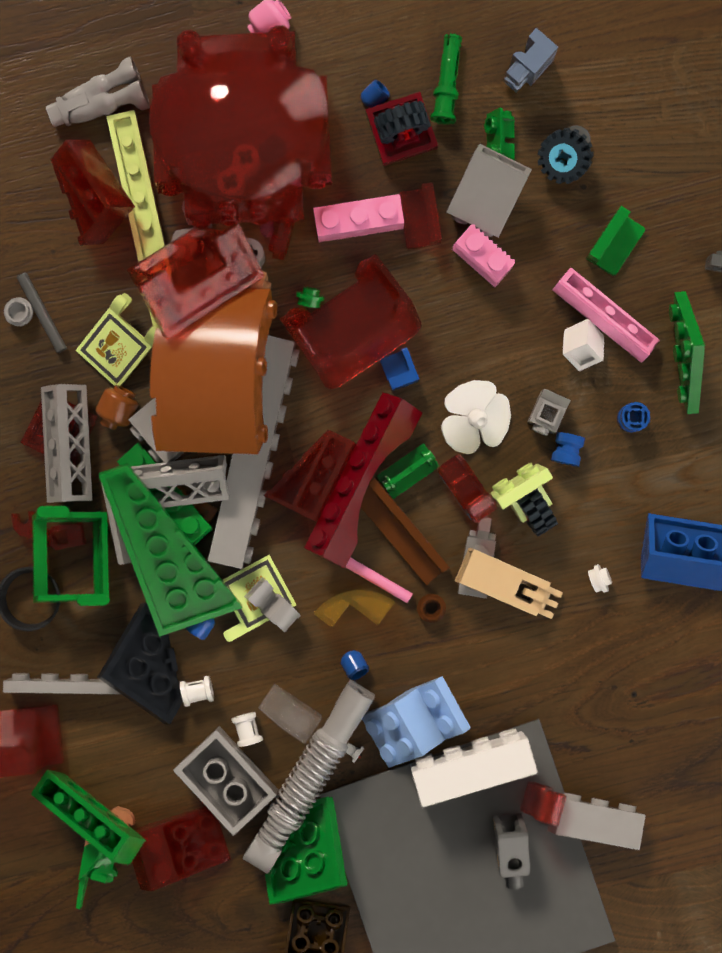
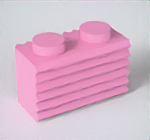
[452,225,515,287]

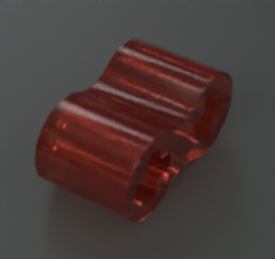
[520,781,567,826]

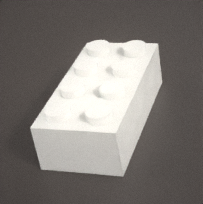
[410,729,538,807]

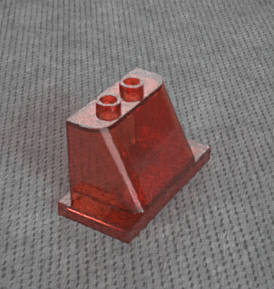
[127,224,265,339]
[0,704,64,778]

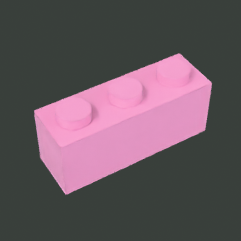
[313,194,404,242]

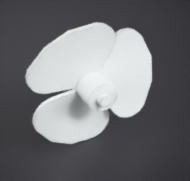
[441,380,511,454]

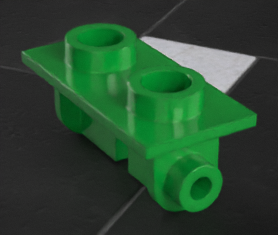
[484,107,515,161]
[377,443,440,499]

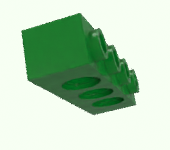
[31,769,146,865]

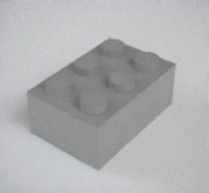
[173,726,278,836]

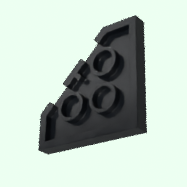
[97,603,183,724]

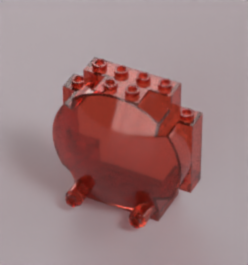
[149,25,332,228]

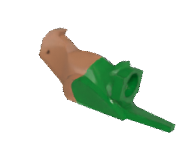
[76,806,135,909]

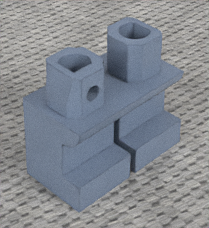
[504,28,558,93]

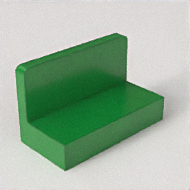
[586,206,645,276]

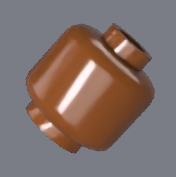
[95,385,139,430]

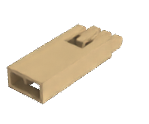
[455,548,563,619]

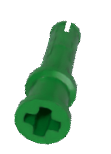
[430,34,462,124]

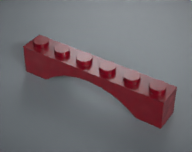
[304,392,422,569]

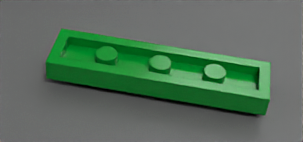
[117,442,213,546]

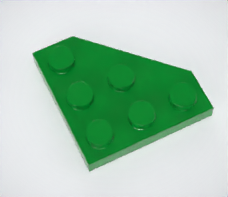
[669,291,705,414]
[265,797,348,905]

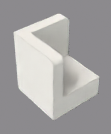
[563,319,604,371]

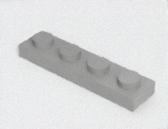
[3,673,120,694]

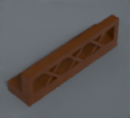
[361,478,450,585]

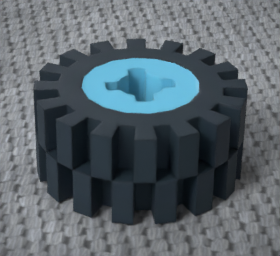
[538,128,593,184]

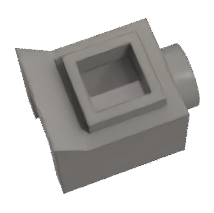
[527,389,571,436]

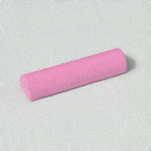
[552,267,660,363]

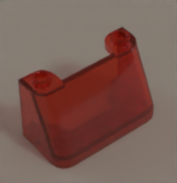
[280,254,422,389]

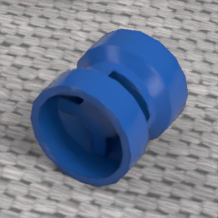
[617,402,650,433]
[551,432,585,467]

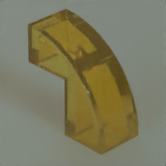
[313,589,395,627]

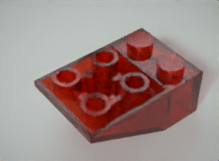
[132,806,231,891]

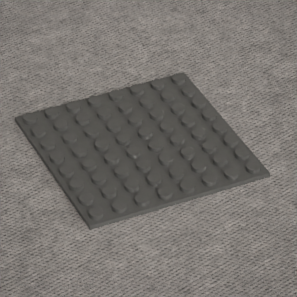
[319,719,616,953]

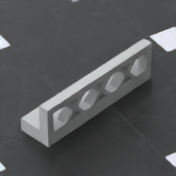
[41,384,92,503]
[131,455,230,508]

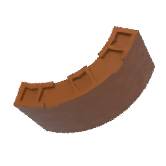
[150,287,277,454]

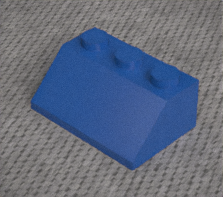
[641,513,722,591]

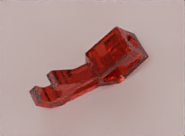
[11,511,86,551]

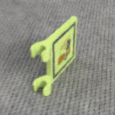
[76,293,162,386]
[223,555,296,642]

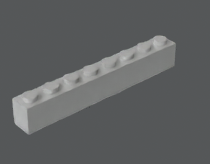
[208,335,300,569]

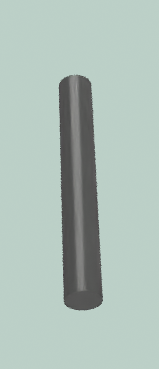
[16,272,67,353]

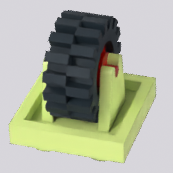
[489,463,558,536]

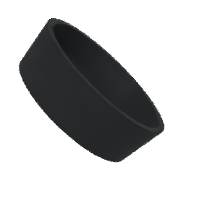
[0,567,61,631]

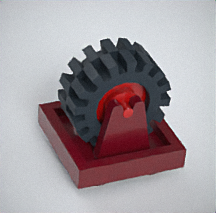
[365,92,438,166]

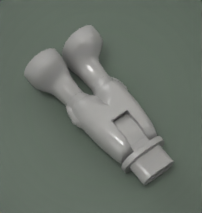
[46,56,151,128]

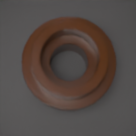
[417,594,446,623]

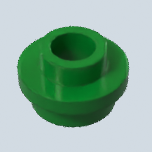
[296,287,325,308]

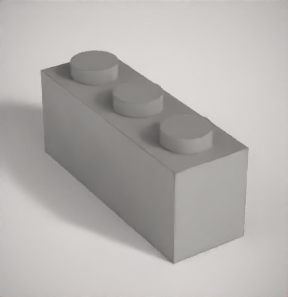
[547,792,646,850]

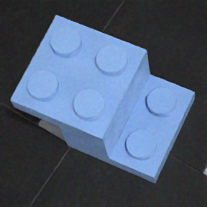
[362,676,471,768]

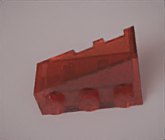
[51,140,135,246]
[263,430,356,522]

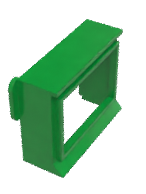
[32,506,110,606]

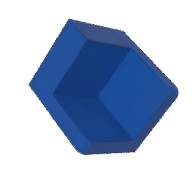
[380,347,419,392]

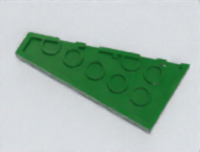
[99,463,243,637]

